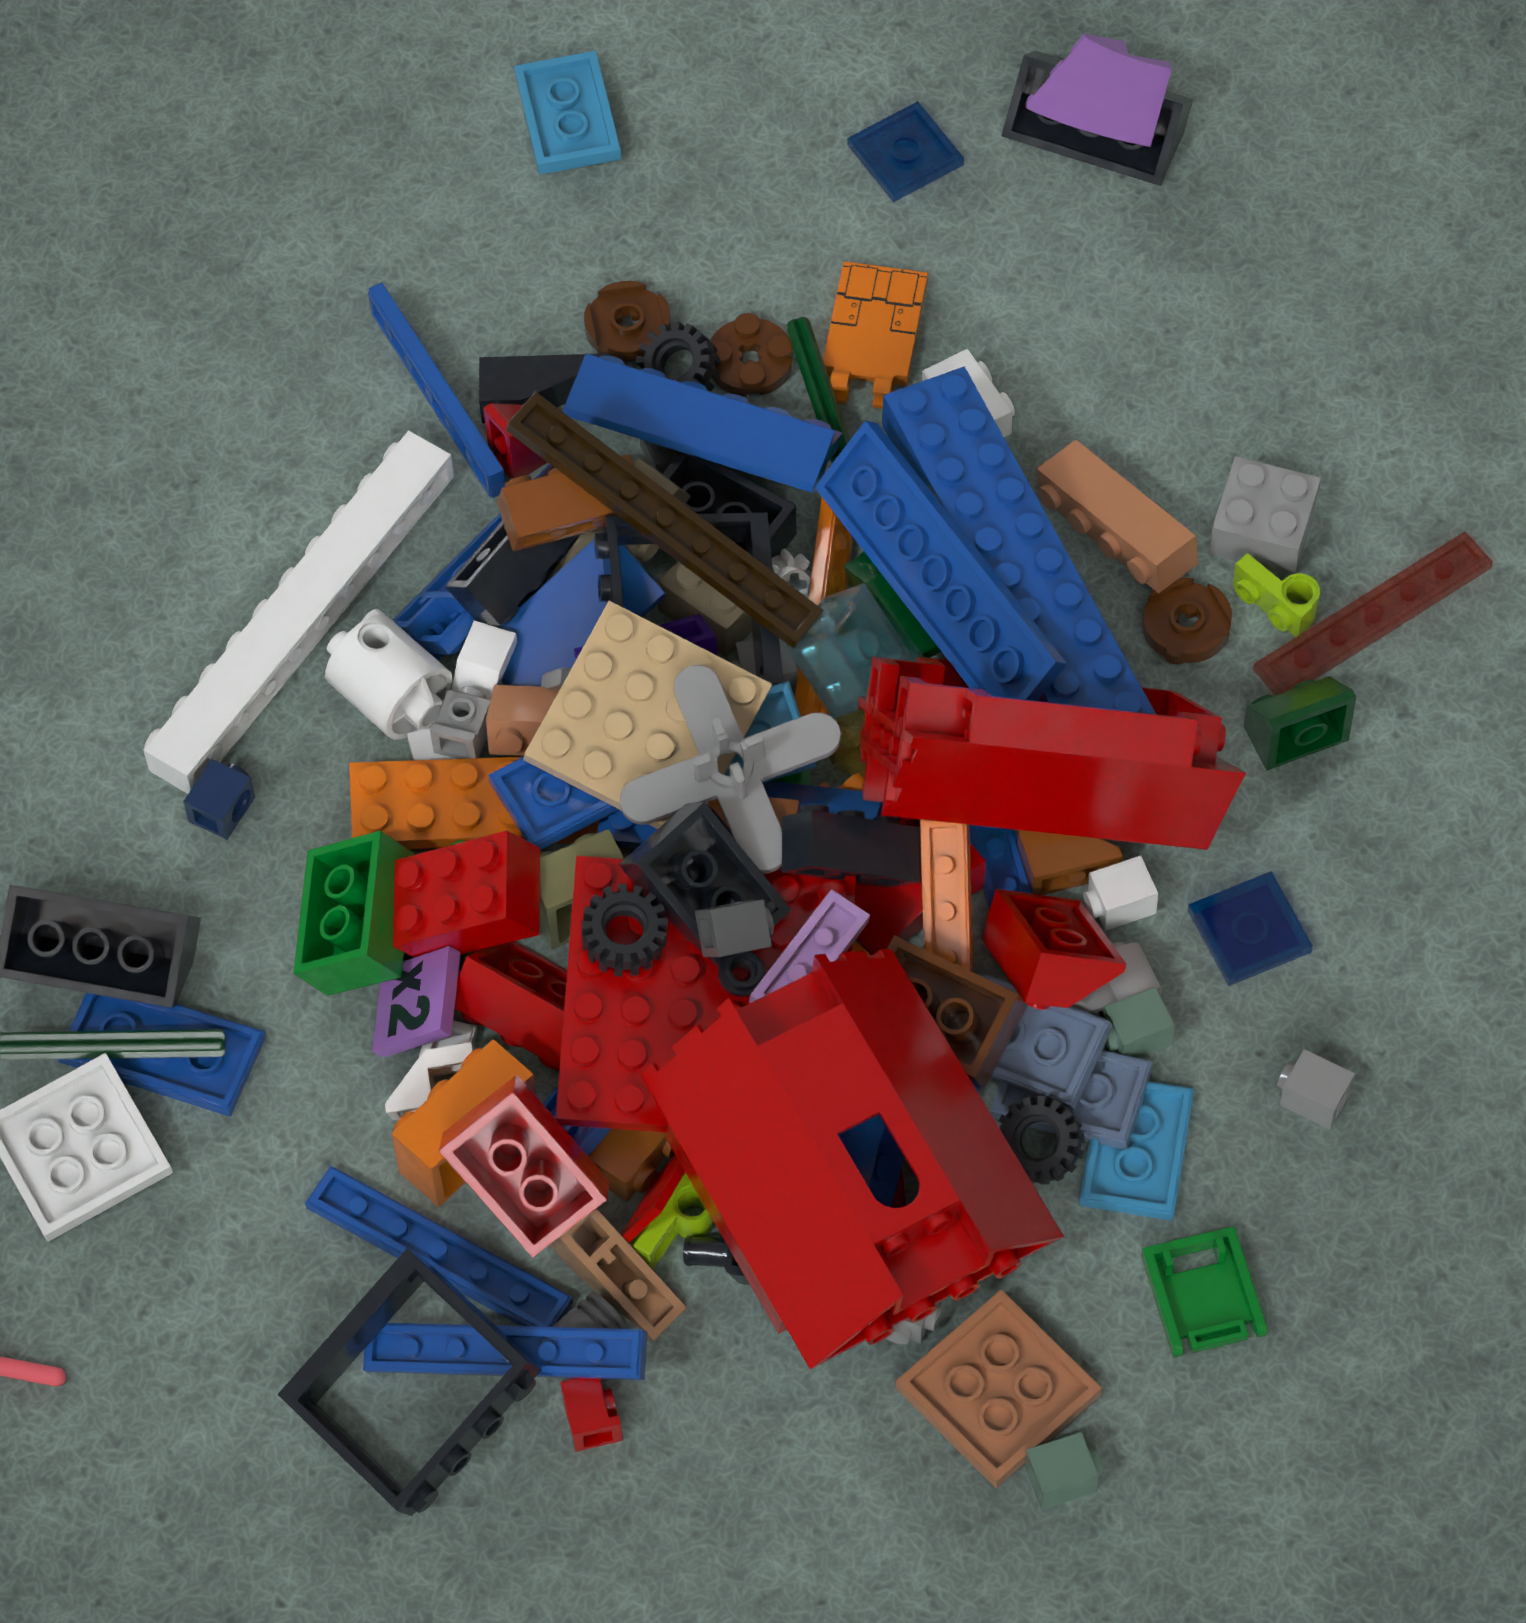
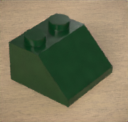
[1244,676,1356,771]

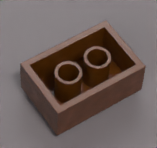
[887,935,1027,1090]

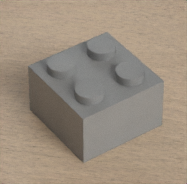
[1209,456,1321,575]

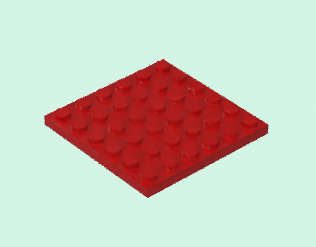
[556,856,856,1133]

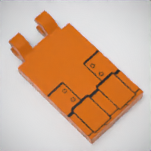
[823,261,928,409]

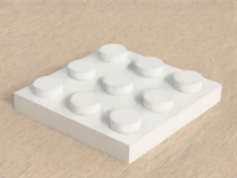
[0,1053,173,1242]

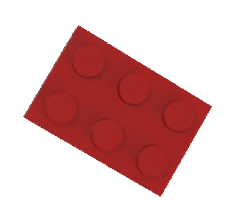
[393,830,540,957]
[439,1074,609,1258]

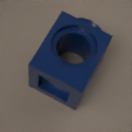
[183,759,255,840]

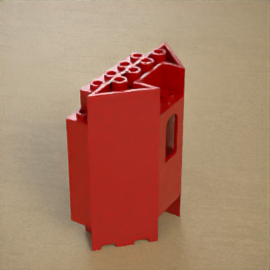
[857,657,1246,850]
[640,949,1064,1370]

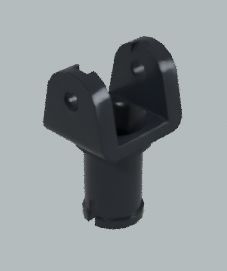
[683,1235,750,1285]

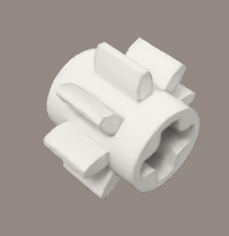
[772,549,811,598]

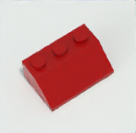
[981,889,1127,1010]
[454,941,567,1070]

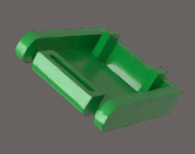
[1141,1226,1267,1358]

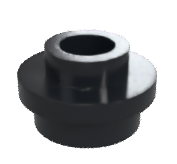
[718,951,766,997]

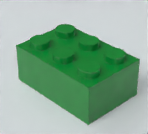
[293,830,414,996]

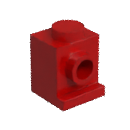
[560,1378,623,1452]

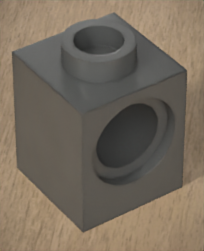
[695,899,774,957]

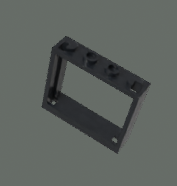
[594,513,783,686]
[277,1248,542,1516]

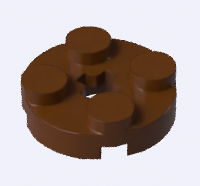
[584,281,671,362]
[710,313,793,397]
[1142,577,1232,665]

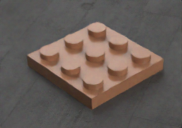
[895,1290,1102,1488]

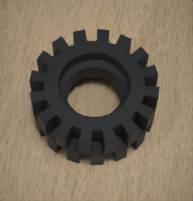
[636,322,721,392]
[581,884,668,977]
[998,1096,1085,1185]

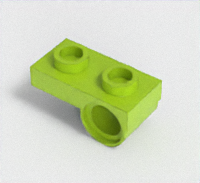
[1233,553,1320,639]
[631,1173,714,1270]

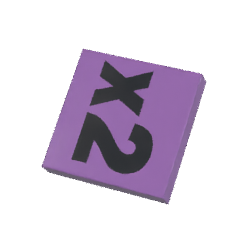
[372,946,460,1057]

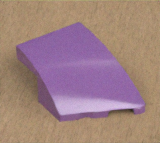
[1026,34,1172,147]

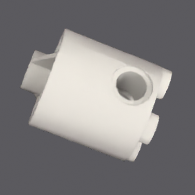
[325,609,453,740]

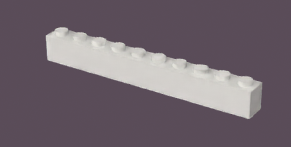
[144,430,454,794]

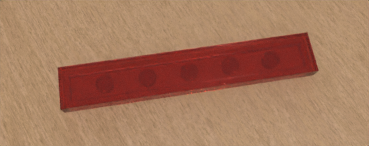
[1253,531,1493,696]

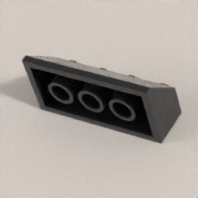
[1001,51,1193,186]
[0,885,201,1008]

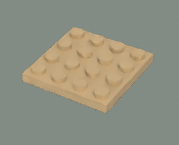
[523,601,772,829]

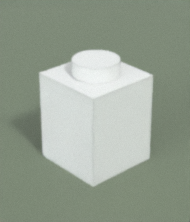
[1083,856,1158,931]

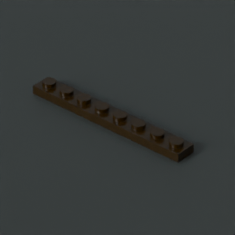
[506,391,824,649]

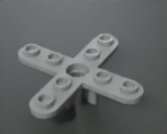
[620,665,841,873]

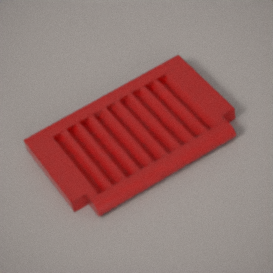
[621,1155,685,1242]

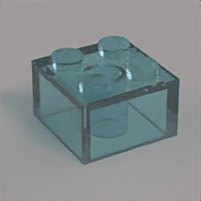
[786,583,912,719]

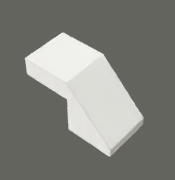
[451,621,518,700]
[385,1042,476,1120]

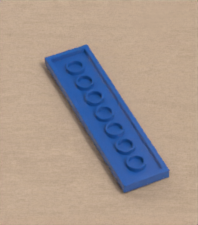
[815,420,1067,701]

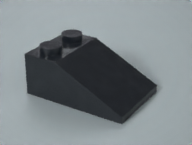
[619,802,791,968]

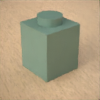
[1103,987,1175,1058]
[1025,1432,1104,1510]

